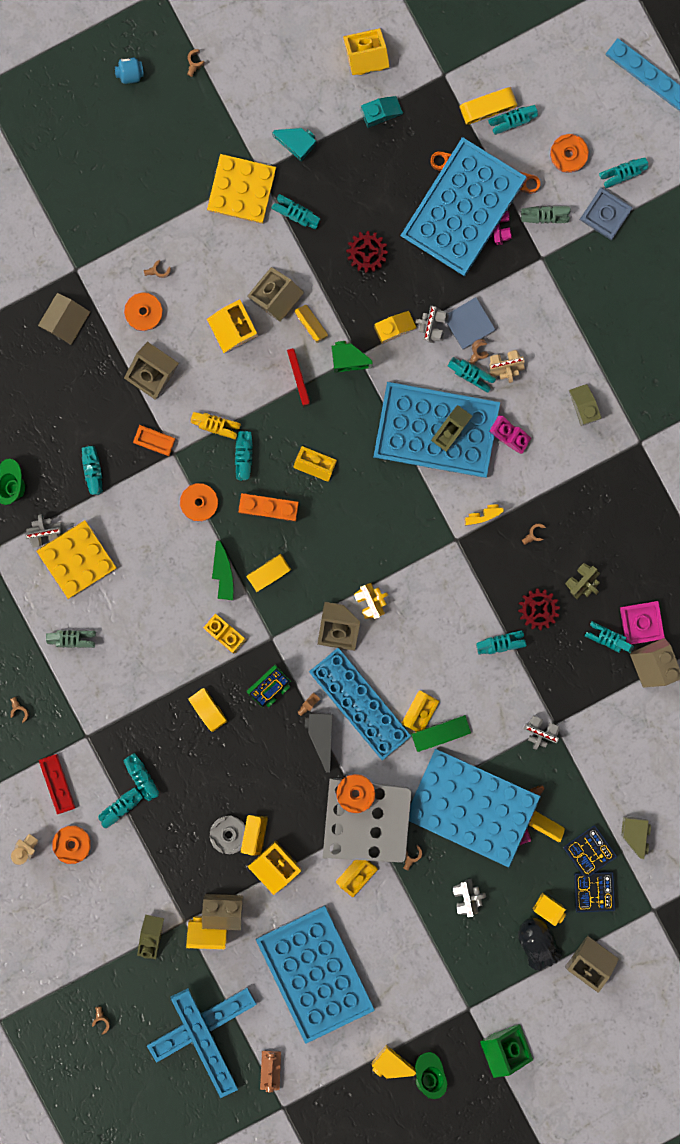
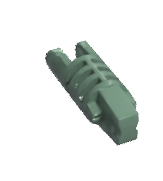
[521,206,571,224]
[46,630,96,648]

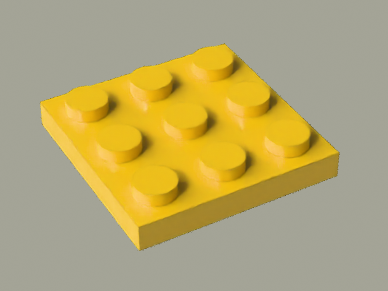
[207,154,276,224]
[36,520,117,599]

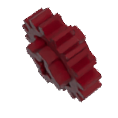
[346,231,388,273]
[518,589,560,630]

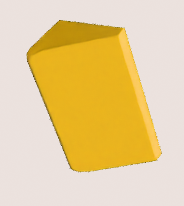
[295,305,328,343]
[293,446,337,481]
[402,690,440,732]
[529,811,565,842]
[241,815,268,856]
[336,860,378,897]

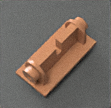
[260,1051,281,1092]

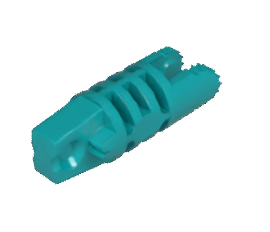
[488,105,538,135]
[599,157,649,188]
[271,194,320,229]
[448,357,496,393]
[235,431,253,481]
[82,446,103,495]
[585,621,634,653]
[476,630,527,655]
[123,753,159,801]
[98,787,143,829]

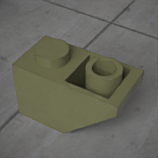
[621,816,651,859]
[137,914,164,960]

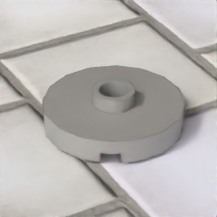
[210,815,245,854]

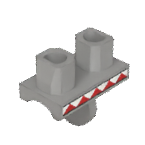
[415,306,449,343]
[25,514,62,548]
[523,716,559,750]
[453,879,486,917]

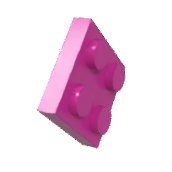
[620,601,665,644]

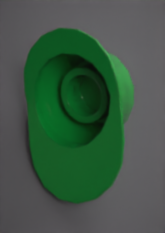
[0,459,26,505]
[415,1052,447,1099]

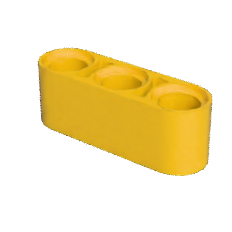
[459,87,518,125]

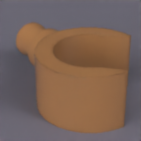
[187,49,205,77]
[144,260,171,278]
[469,339,489,365]
[522,524,546,545]
[298,692,321,716]
[10,697,29,723]
[403,845,422,871]
[92,1006,110,1035]

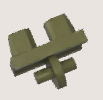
[565,563,600,600]

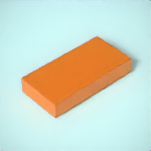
[133,425,176,456]

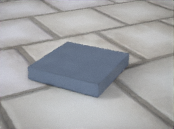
[579,187,632,240]
[446,297,496,350]

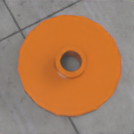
[550,134,589,173]
[124,292,163,331]
[180,483,218,522]
[336,774,375,813]
[52,825,91,864]

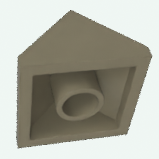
[38,293,90,345]

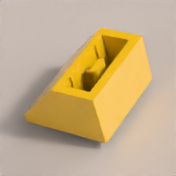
[207,299,258,353]
[248,840,302,895]

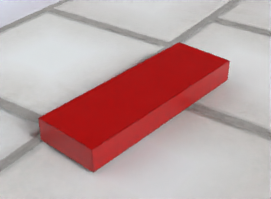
[287,348,310,407]
[38,754,76,815]

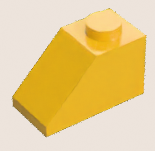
[374,311,417,344]
[372,1045,416,1078]

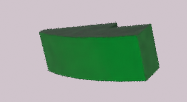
[212,541,234,601]
[411,715,471,752]

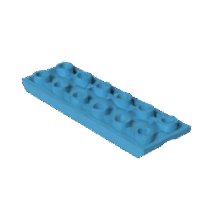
[309,648,411,760]

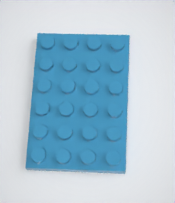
[400,137,527,276]
[373,382,500,478]
[409,749,541,867]
[256,905,375,1044]

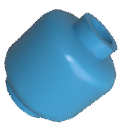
[115,57,143,84]

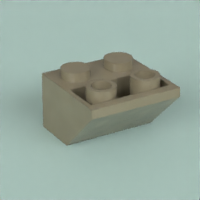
[565,935,619,993]

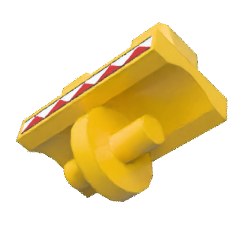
[354,583,389,619]

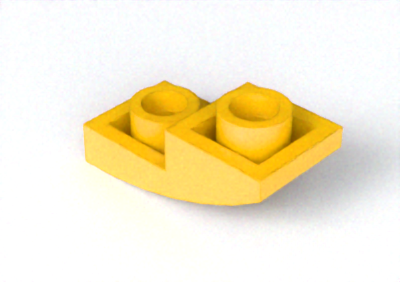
[464,504,504,526]
[246,554,291,592]
[203,613,247,654]
[189,688,227,732]

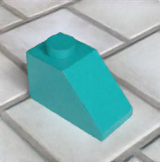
[361,96,403,128]
[272,128,316,161]

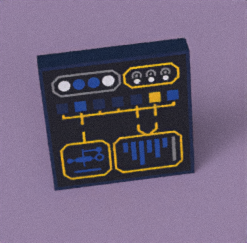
[563,825,617,879]
[574,872,615,913]

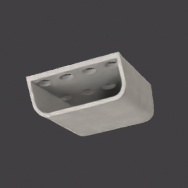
[323,778,411,862]

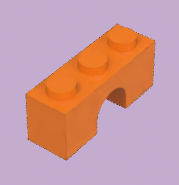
[238,493,299,522]

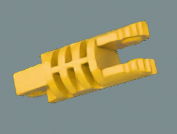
[191,412,241,439]

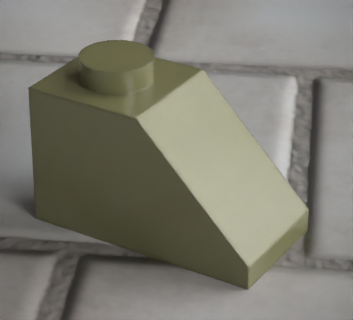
[569,384,601,426]
[431,405,472,452]

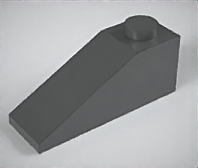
[305,713,332,773]

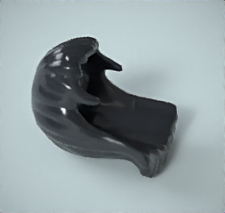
[518,917,562,971]

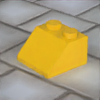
[343,28,389,75]
[186,916,228,949]

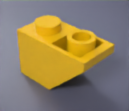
[532,892,566,926]

